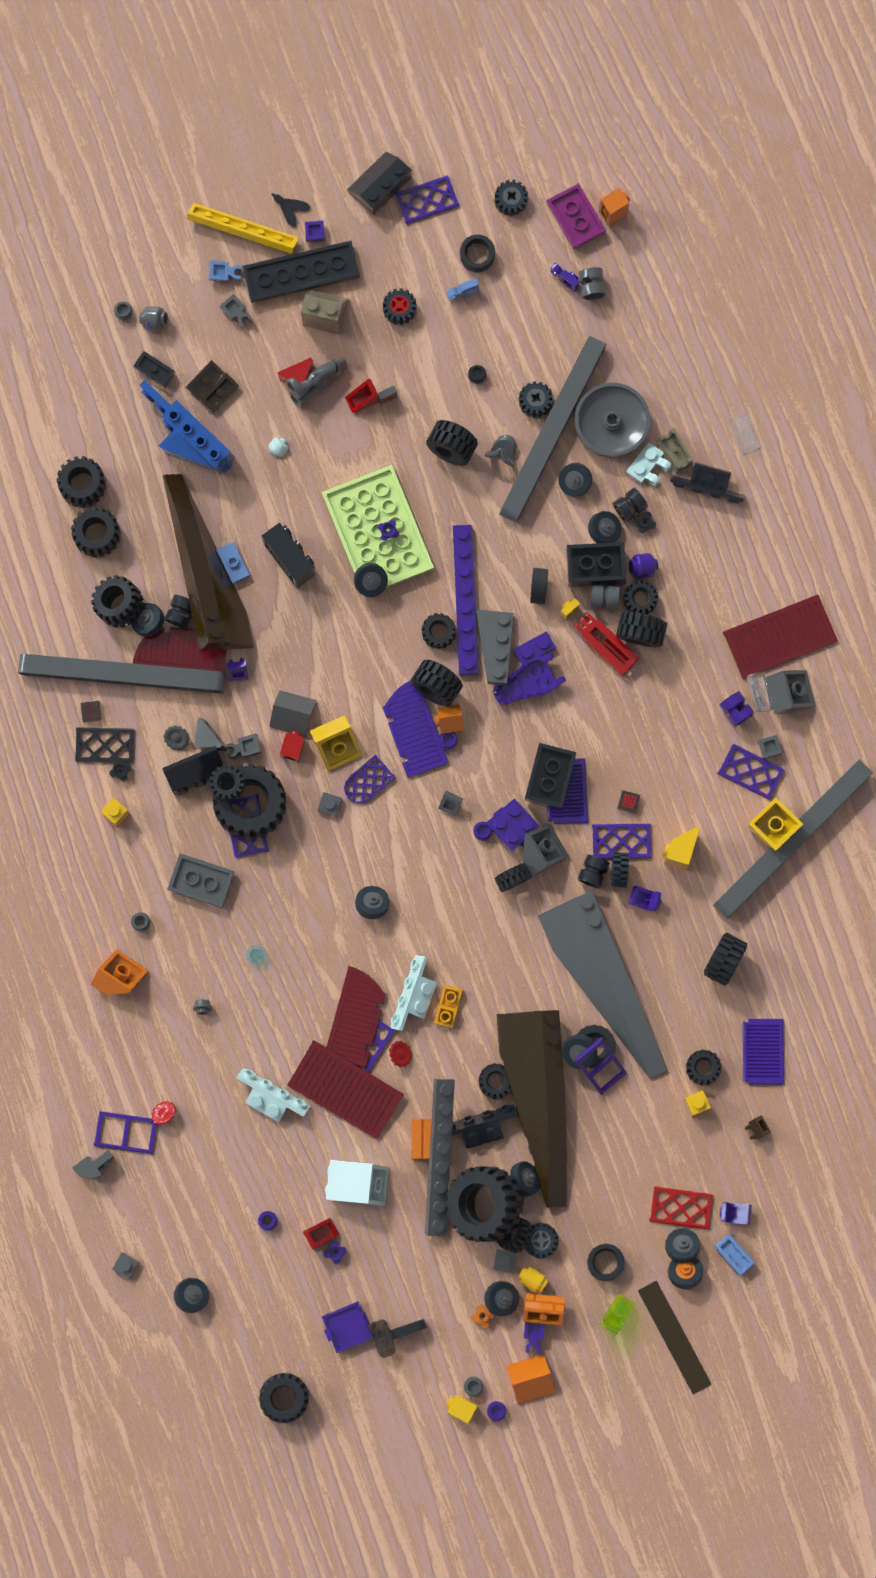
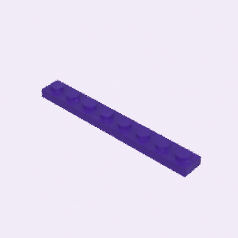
[453,525,478,676]

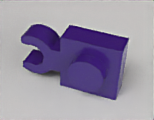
[550,263,580,292]
[524,1322,545,1354]

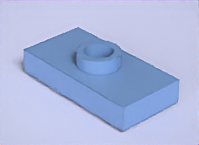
[217,542,250,584]
[714,1234,755,1276]

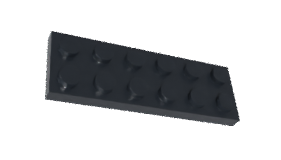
[242,240,360,303]

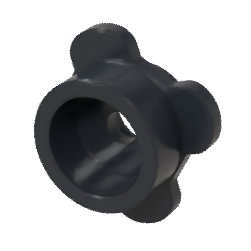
[634,512,656,533]
[110,759,132,781]

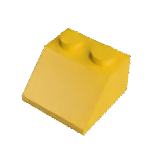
[310,715,363,771]
[748,798,803,851]
[662,827,700,870]

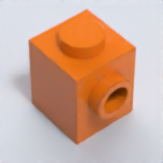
[435,704,464,734]

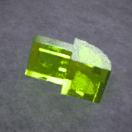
[599,1293,635,1336]

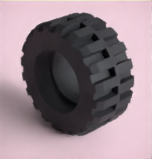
[212,764,287,840]
[446,1166,523,1242]

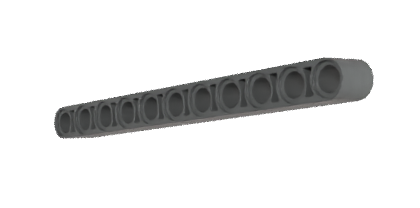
[499,336,606,523]
[18,654,226,693]
[713,759,873,919]

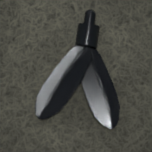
[271,193,310,227]

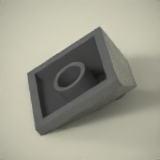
[522,824,569,876]

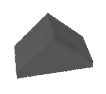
[194,717,229,751]

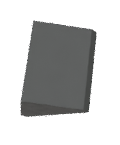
[269,690,316,737]

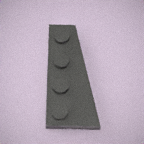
[476,609,514,686]

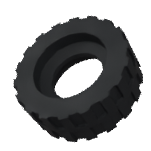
[577,1025,616,1068]

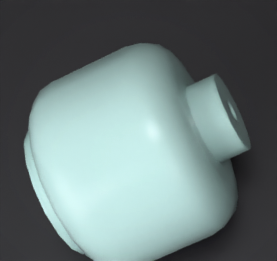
[268,437,289,457]

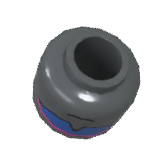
[139,306,168,331]

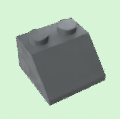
[766,670,816,714]

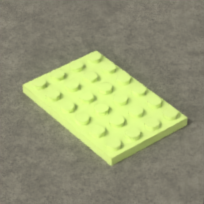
[322,465,434,597]

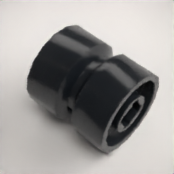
[612,487,648,523]
[164,594,192,629]
[577,854,610,889]

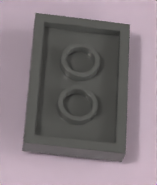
[167,853,235,908]

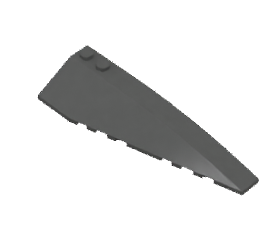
[538,891,667,1079]

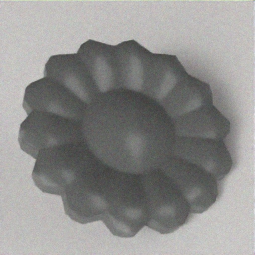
[163,725,190,750]

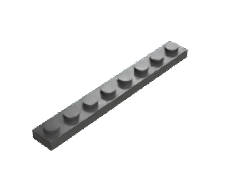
[425,1079,455,1236]

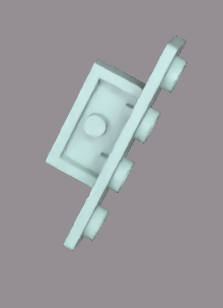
[390,955,437,1031]
[236,1068,310,1122]

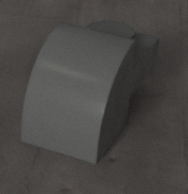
[72,1150,114,1179]

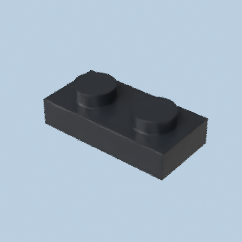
[133,351,175,388]

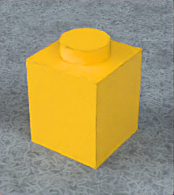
[100,797,130,827]
[684,1090,711,1117]
[445,1394,477,1424]

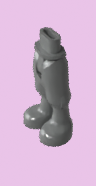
[286,357,348,408]

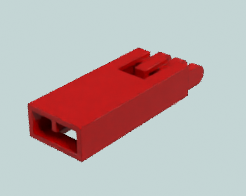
[573,612,639,676]

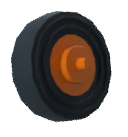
[668,1258,703,1290]

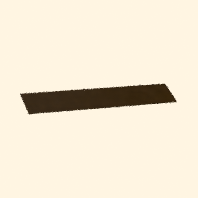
[638,1280,711,1394]

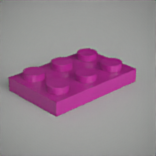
[546,183,606,250]

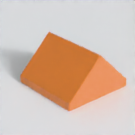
[506,1354,555,1404]

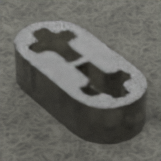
[370,1319,396,1358]

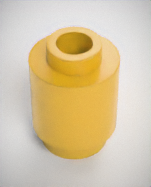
[518,1266,548,1293]

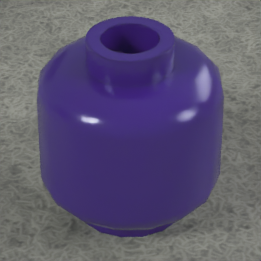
[629,553,658,579]

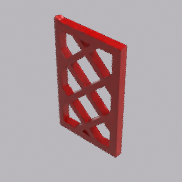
[649,1186,712,1229]

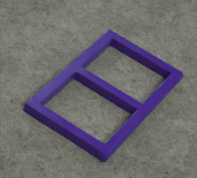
[575,1038,627,1095]
[94,1111,157,1154]

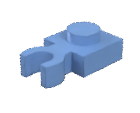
[208,260,242,282]
[447,278,479,301]

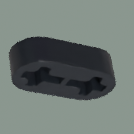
[389,1319,427,1340]

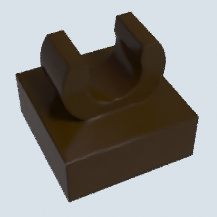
[744,1115,771,1139]

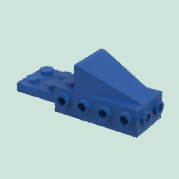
[139,380,236,474]

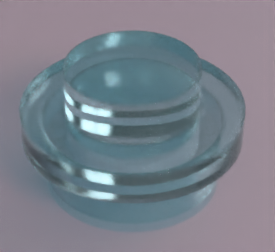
[246,945,265,964]

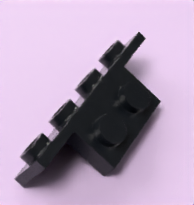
[670,462,745,503]
[452,1104,518,1149]

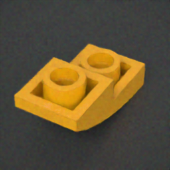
[434,984,463,1028]

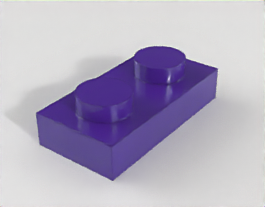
[513,631,556,665]

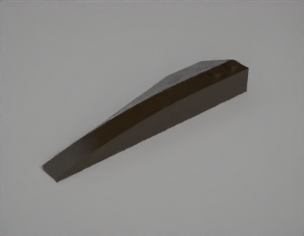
[163,474,254,651]
[496,1010,567,1208]

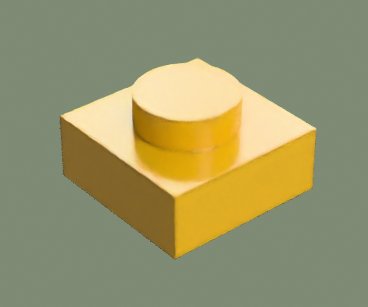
[560,598,580,620]

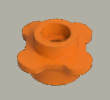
[471,1304,495,1328]

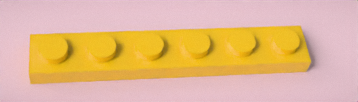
[187,203,299,254]

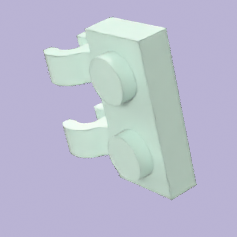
[626,442,671,487]

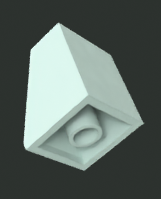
[325,1160,389,1206]

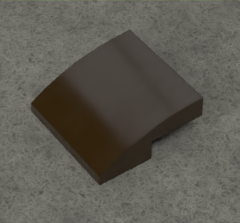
[185,360,239,413]

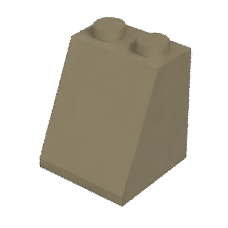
[301,290,348,334]

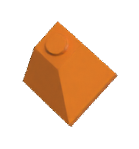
[91,949,148,995]

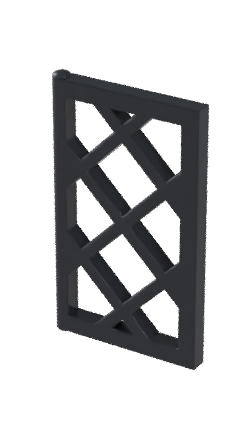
[75,727,135,763]

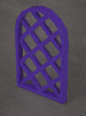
[344,754,395,804]

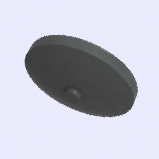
[575,383,650,458]

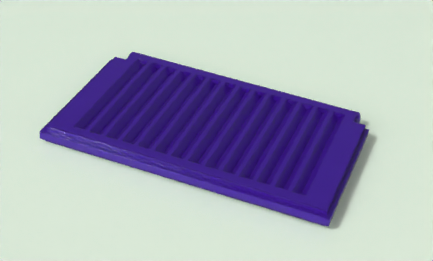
[547,758,588,824]
[742,1019,784,1085]

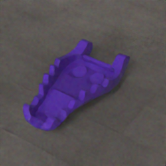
[493,652,566,705]

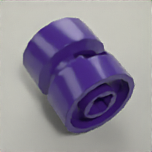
[719,691,755,727]

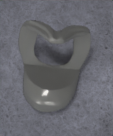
[485,435,516,466]

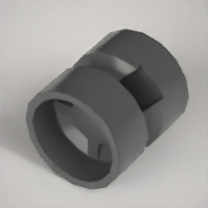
[579,267,606,300]
[591,584,620,610]

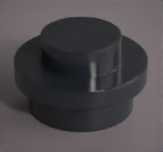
[468,365,487,384]

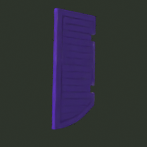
[382,680,448,778]

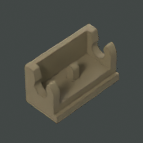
[657,428,693,474]

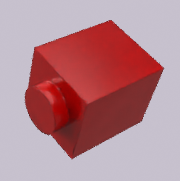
[280,731,305,762]

